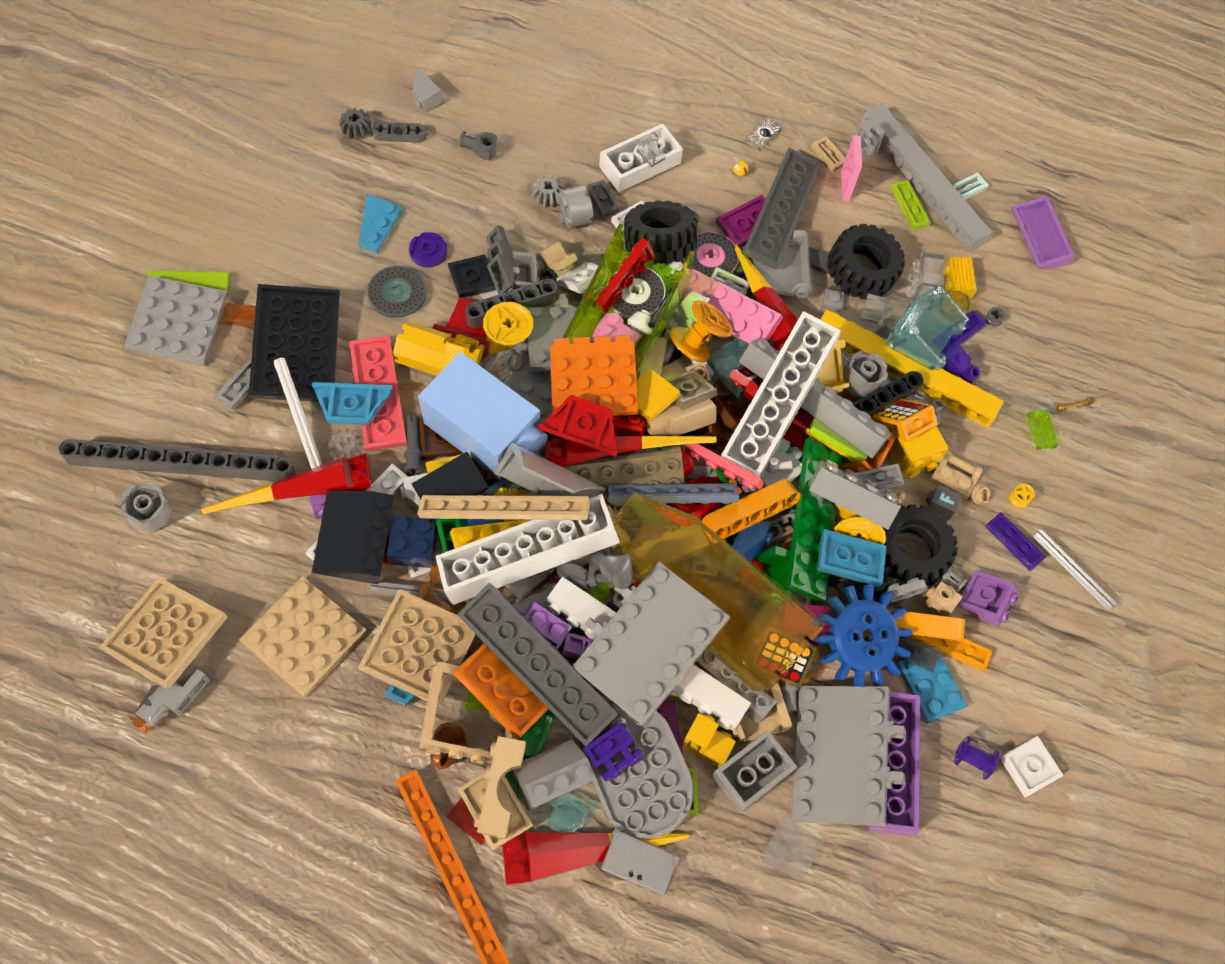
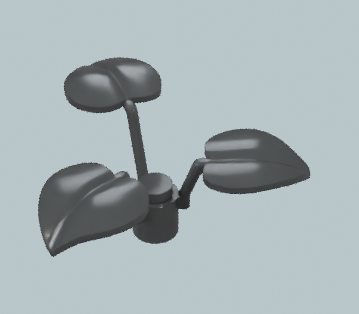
[556,554,633,613]

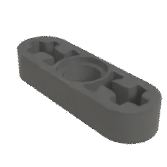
[372,122,427,143]

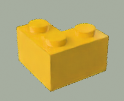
[682,713,736,768]

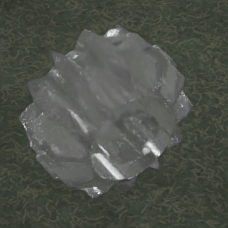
[328,428,365,460]

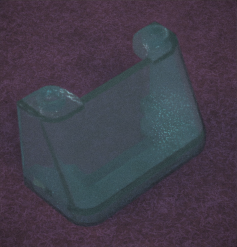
[886,285,969,370]

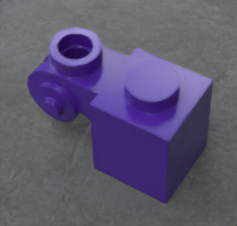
[934,345,980,384]

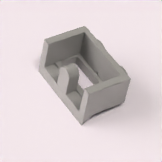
[510,251,540,291]

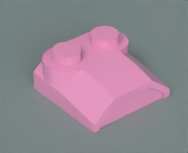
[590,313,643,347]

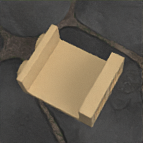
[730,683,792,744]

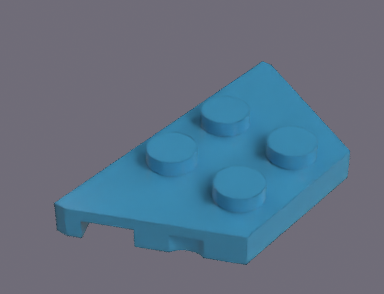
[312,382,393,425]

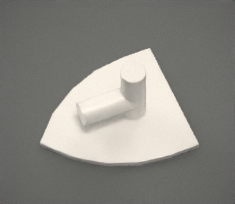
[761,451,802,486]

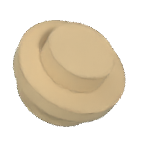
[971,484,990,505]

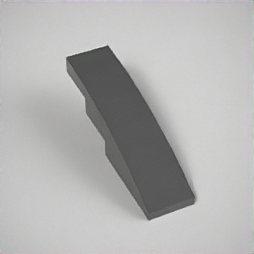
[486,225,514,294]

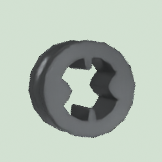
[985,307,1005,327]

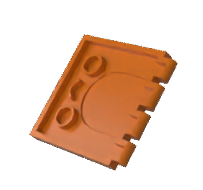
[550,335,638,416]
[453,643,549,740]

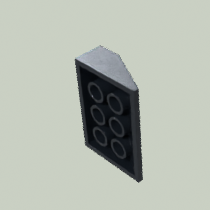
[311,490,394,584]

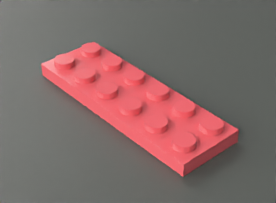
[349,336,407,452]

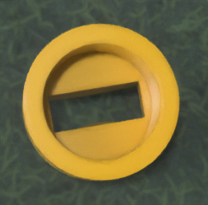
[733,160,749,177]

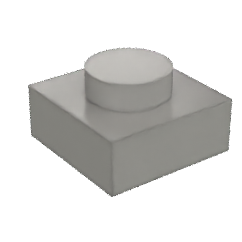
[822,289,844,312]

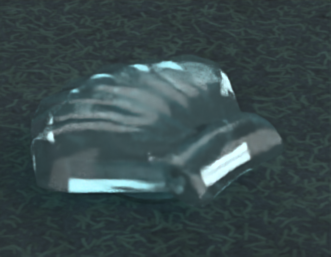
[548,792,590,833]

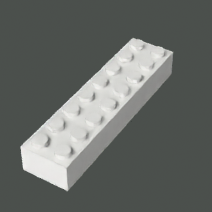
[721,311,841,477]
[436,494,620,605]

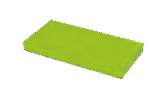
[147,270,230,310]

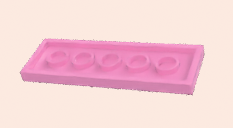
[672,268,783,344]

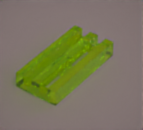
[1027,410,1058,450]

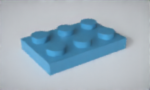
[817,529,886,587]
[896,647,967,724]

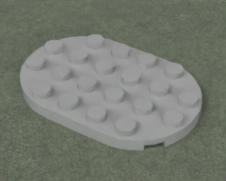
[583,704,694,839]

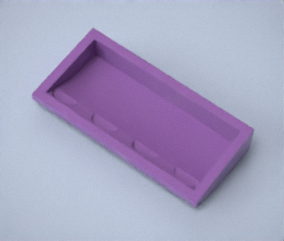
[1011,196,1075,269]

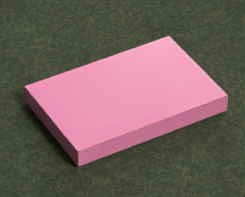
[841,136,862,201]

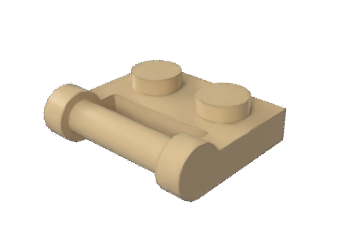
[930,450,983,500]

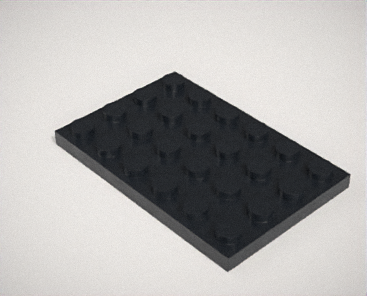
[249,284,340,402]

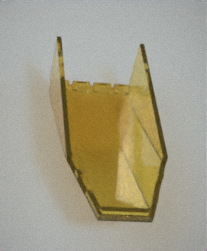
[612,492,825,693]

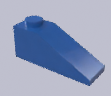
[724,520,773,578]

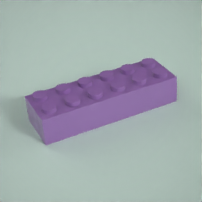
[866,692,920,837]

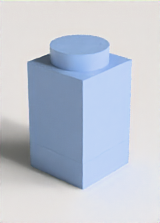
[418,352,548,481]

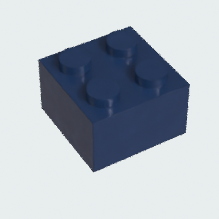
[387,515,437,568]

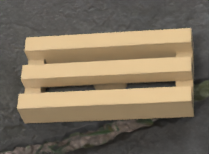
[811,136,845,172]

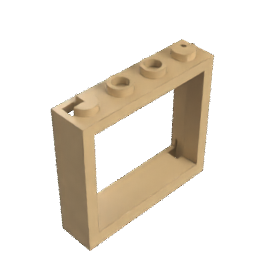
[419,662,517,763]

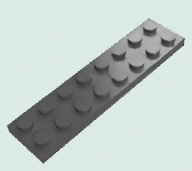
[742,148,821,270]
[457,582,619,746]

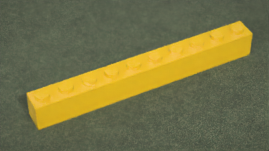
[820,309,1004,428]

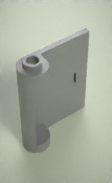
[752,230,812,298]

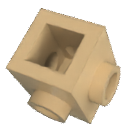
[924,581,962,617]

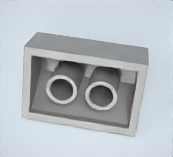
[511,739,596,810]

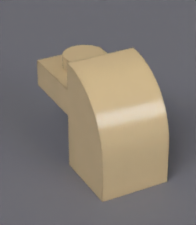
[537,241,578,278]

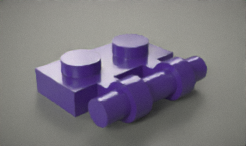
[583,722,644,782]

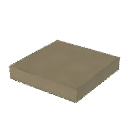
[666,369,717,410]

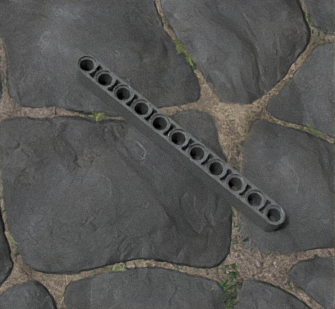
[58,439,295,481]

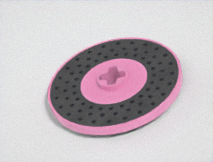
[682,232,739,278]

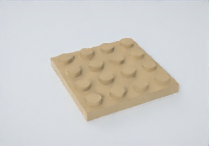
[239,576,367,698]
[99,577,228,690]
[358,589,476,707]

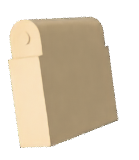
[635,362,716,436]

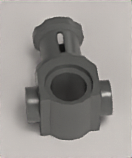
[459,131,497,160]

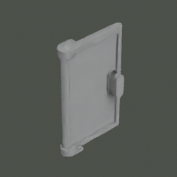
[601,828,679,895]

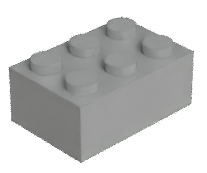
[711,731,797,814]

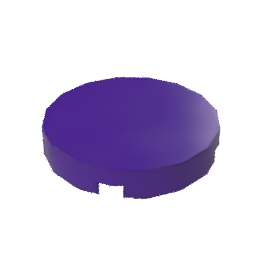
[409,232,448,268]

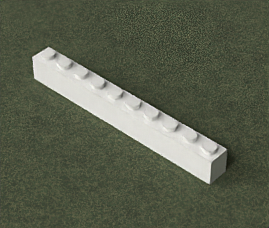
[546,577,751,731]

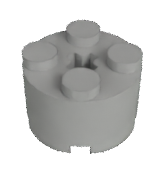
[555,185,593,228]
[843,351,888,399]
[120,483,172,534]

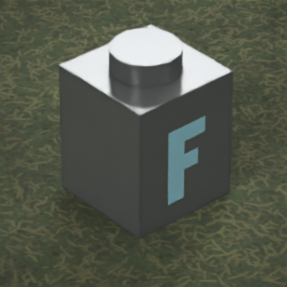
[926,485,961,520]

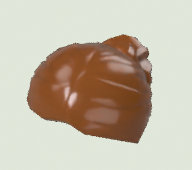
[430,722,467,770]

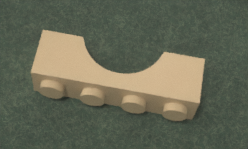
[474,736,526,839]

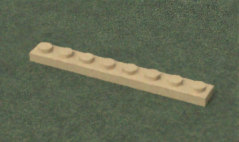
[417,495,591,520]

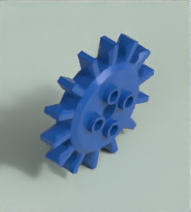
[814,585,913,687]

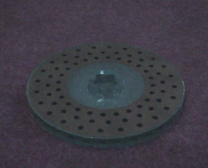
[367,266,426,318]

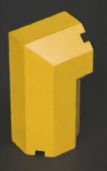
[393,321,484,376]

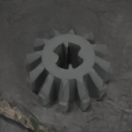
[339,107,372,140]

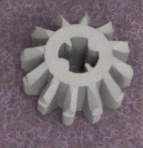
[533,175,564,208]

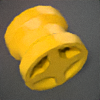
[1009,483,1035,509]

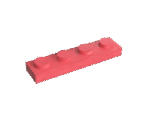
[684,444,764,490]

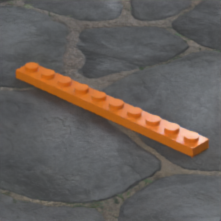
[395,770,510,964]

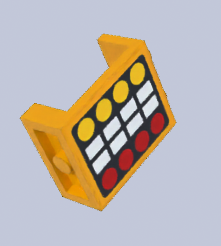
[870,399,938,442]

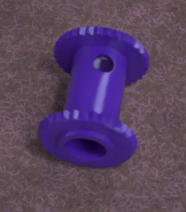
[954,736,1000,780]

